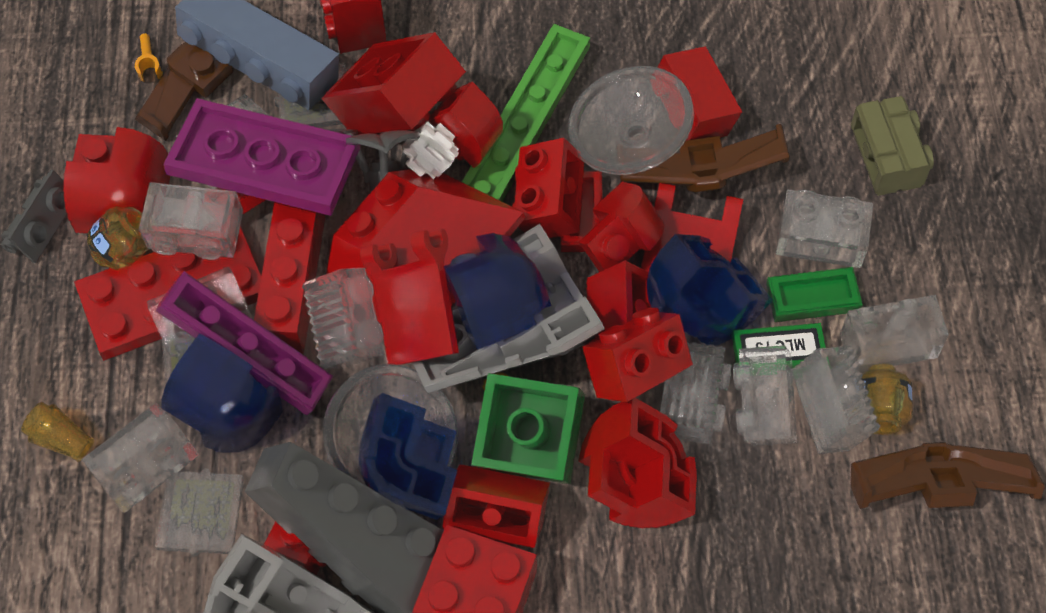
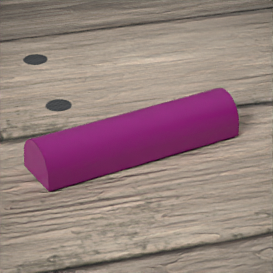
[155,271,333,415]

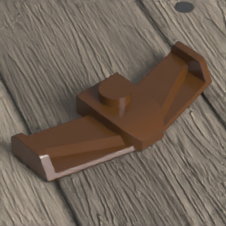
[135,42,233,141]
[616,124,790,192]
[851,442,1045,509]

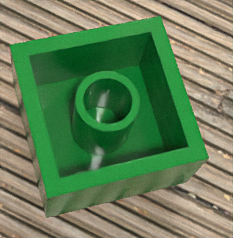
[471,373,586,484]

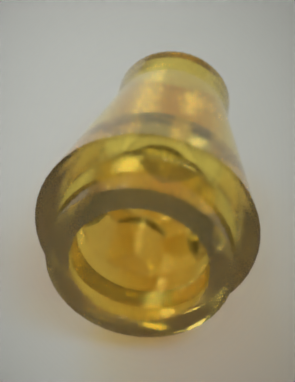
[21,402,94,462]

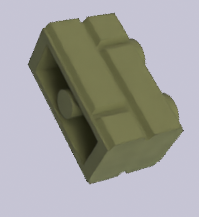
[851,96,934,196]

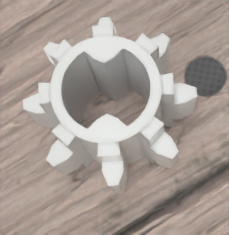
[402,121,459,179]

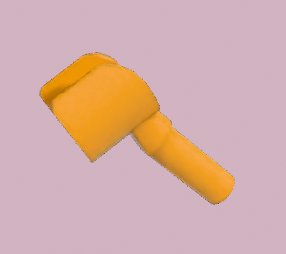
[135,33,163,82]

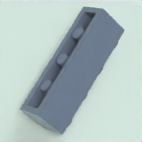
[175,0,339,111]

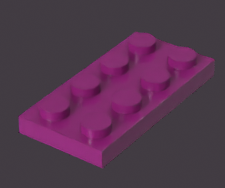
[163,98,360,216]

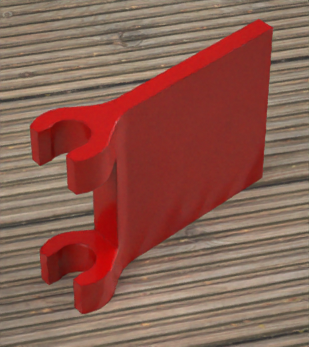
[641,183,743,310]
[360,229,459,367]

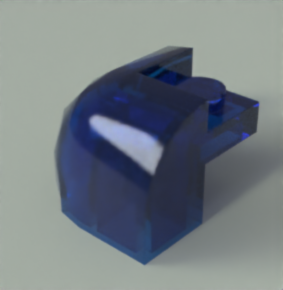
[444,233,552,350]
[646,234,773,348]
[161,333,283,453]
[358,393,457,519]

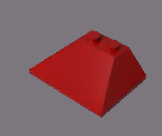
[323,169,526,328]

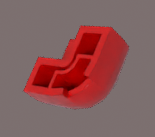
[64,127,171,235]
[578,398,697,528]

